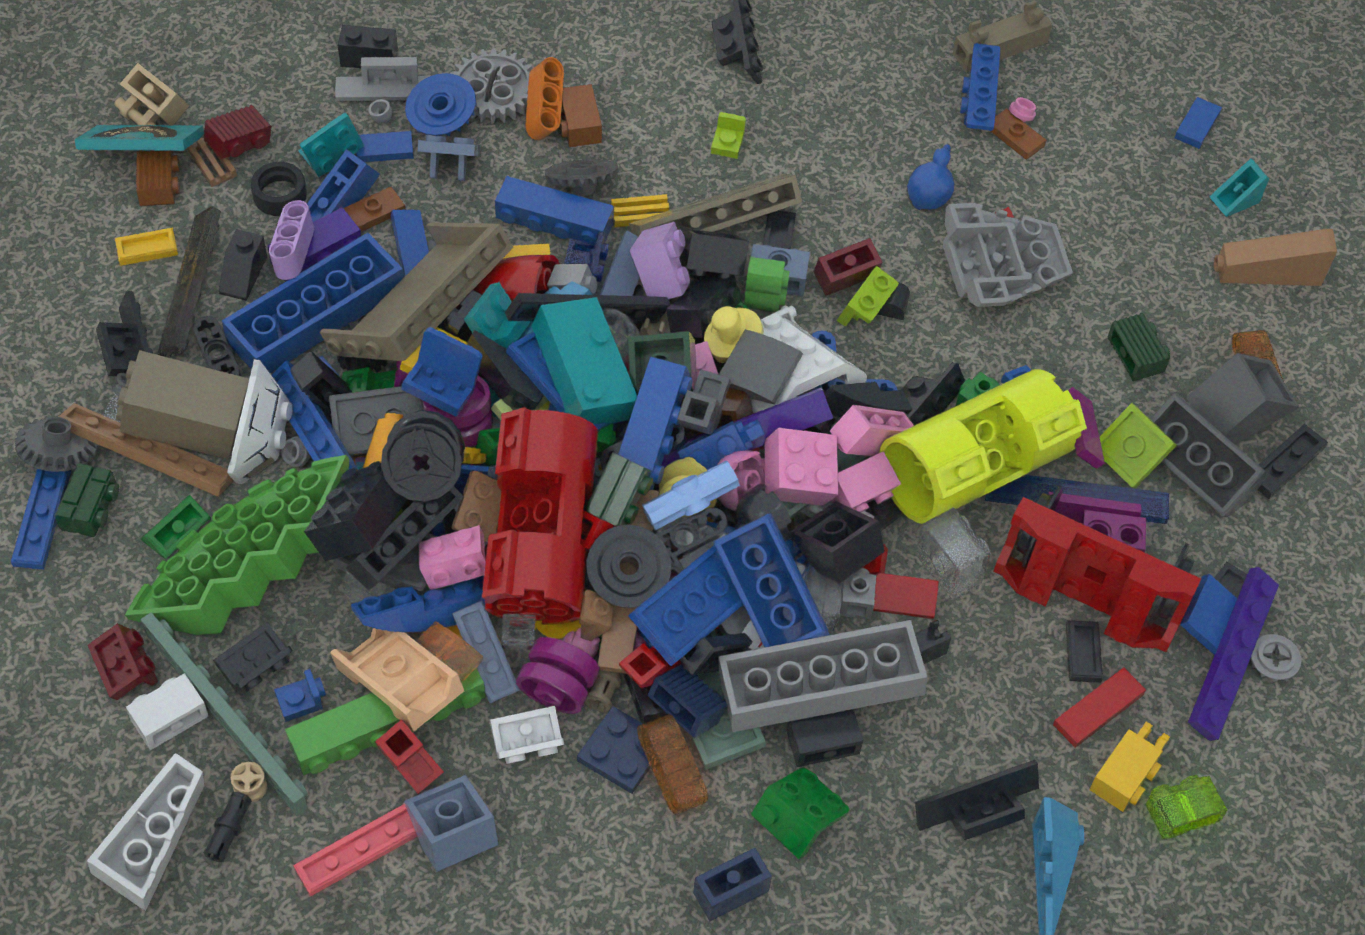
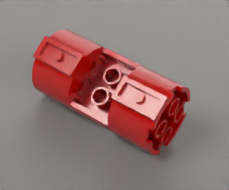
[482,407,598,625]

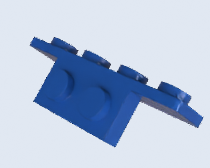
[960,43,1000,131]

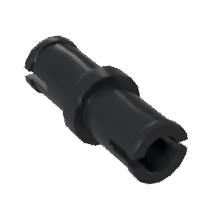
[203,792,252,862]

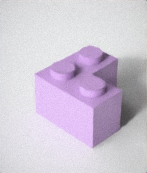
[630,222,690,299]

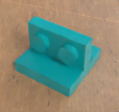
[464,282,531,348]

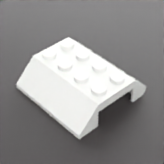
[750,314,867,413]

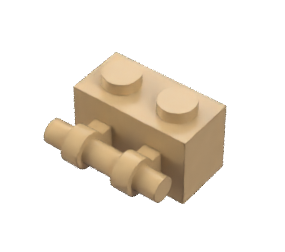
[114,63,189,125]

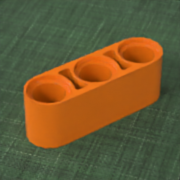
[525,57,564,140]

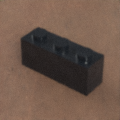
[666,276,740,338]

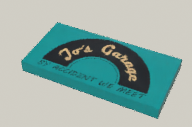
[75,125,204,151]

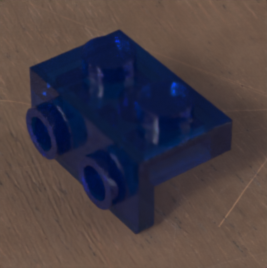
[564,232,609,282]

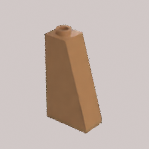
[1214,229,1337,286]

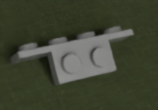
[335,57,430,101]

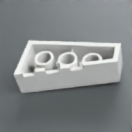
[87,753,204,911]

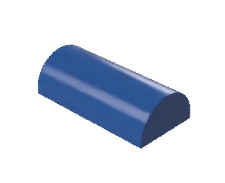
[713,513,829,648]

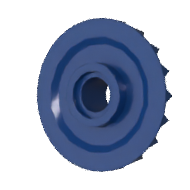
[405,73,477,136]

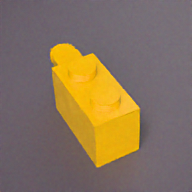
[1089,721,1170,812]

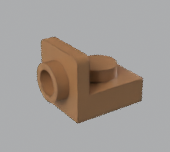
[579,590,613,641]

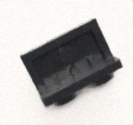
[213,622,293,692]

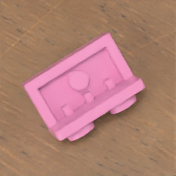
[419,525,486,590]

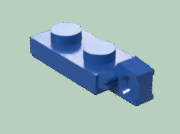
[677,419,765,470]

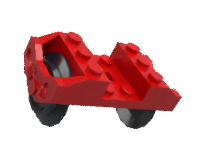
[993,485,1201,652]

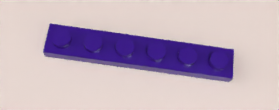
[1188,567,1279,741]

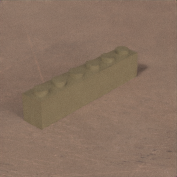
[629,174,802,237]

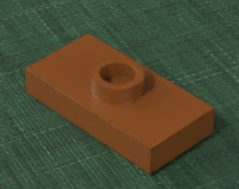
[990,109,1046,160]
[343,186,406,232]

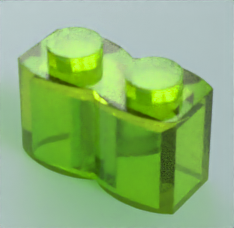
[1145,775,1228,839]

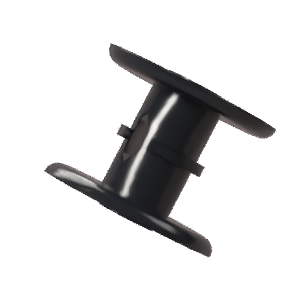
[381,410,465,502]

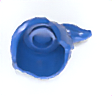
[907,144,955,210]

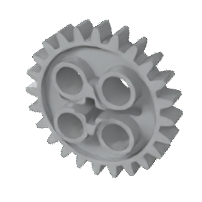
[450,48,532,124]

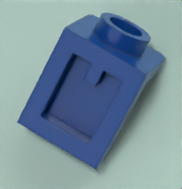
[274,669,326,722]

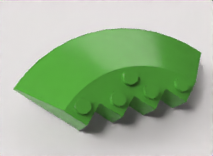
[125,455,349,635]

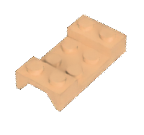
[330,628,464,732]

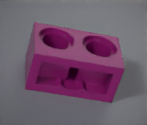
[1080,510,1146,552]

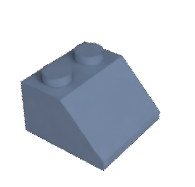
[404,775,498,872]

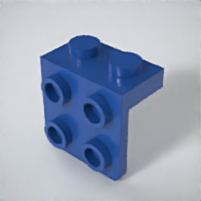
[401,327,483,417]

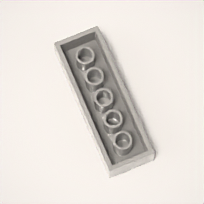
[718,620,928,732]

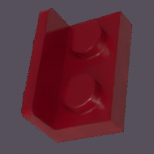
[87,623,158,700]

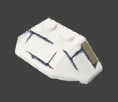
[227,359,292,484]

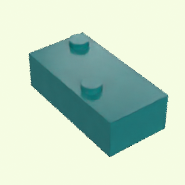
[531,297,637,424]

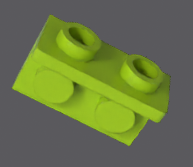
[836,266,899,326]

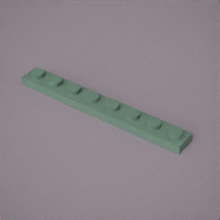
[140,612,308,816]

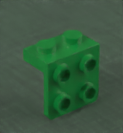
[751,767,850,859]

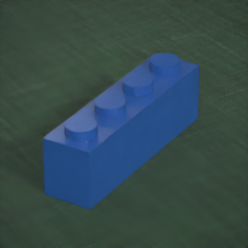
[495,176,614,248]
[619,357,693,490]

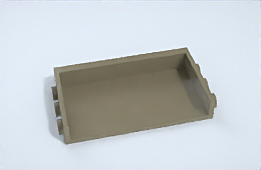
[320,222,513,361]

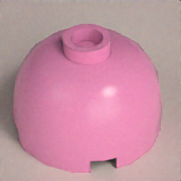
[717,450,765,511]

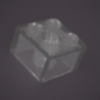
[915,507,991,601]

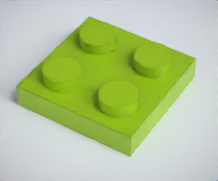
[1100,403,1177,489]

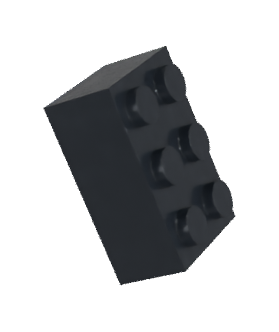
[304,461,407,561]

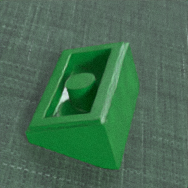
[140,495,211,559]

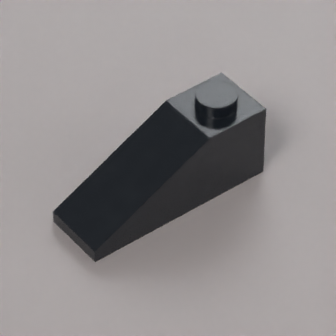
[467,330,544,410]

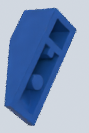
[307,149,380,222]

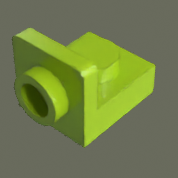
[711,112,746,159]

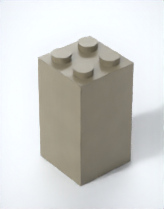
[116,350,249,459]

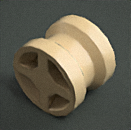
[230,761,267,803]

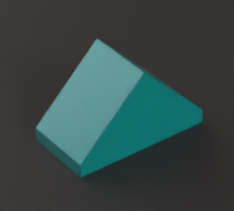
[1210,158,1270,217]

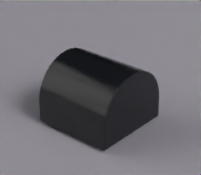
[877,282,910,320]

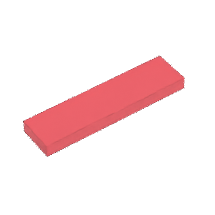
[293,804,417,897]

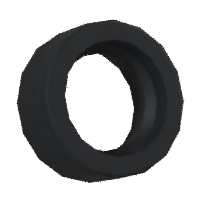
[251,161,307,216]

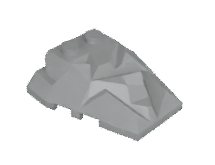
[943,203,1073,307]

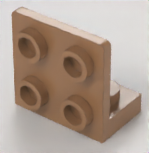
[452,471,501,553]

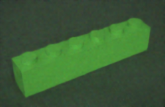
[285,652,485,776]

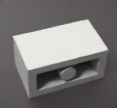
[126,673,209,750]

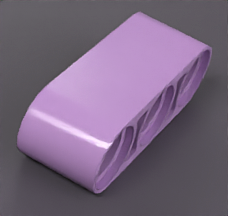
[269,200,314,280]

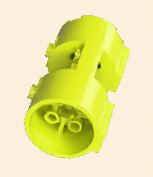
[879,369,1087,524]

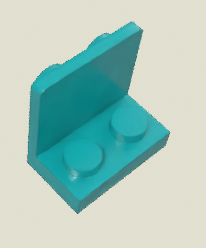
[298,113,364,177]

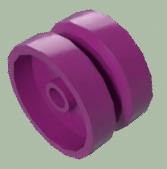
[423,376,493,447]
[516,637,600,714]

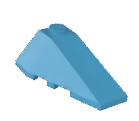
[1032,797,1084,935]

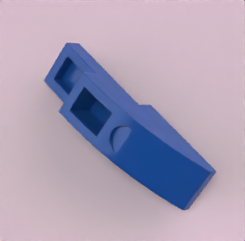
[351,579,485,632]

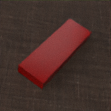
[1053,667,1146,748]

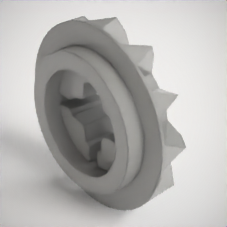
[1251,634,1302,682]

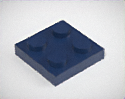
[577,706,668,794]

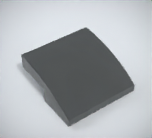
[719,329,803,404]

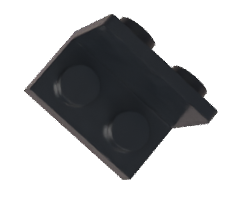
[679,633,753,675]

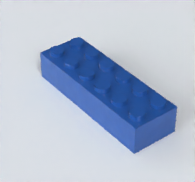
[222,232,404,373]

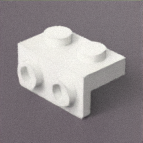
[490,706,564,764]

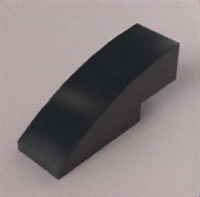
[824,382,913,418]

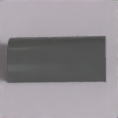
[1151,392,1267,517]

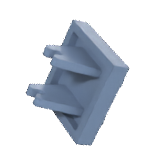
[417,135,481,181]

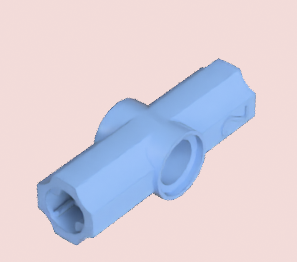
[642,461,740,530]

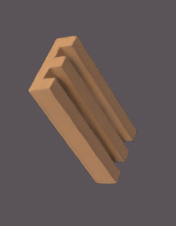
[187,138,237,187]

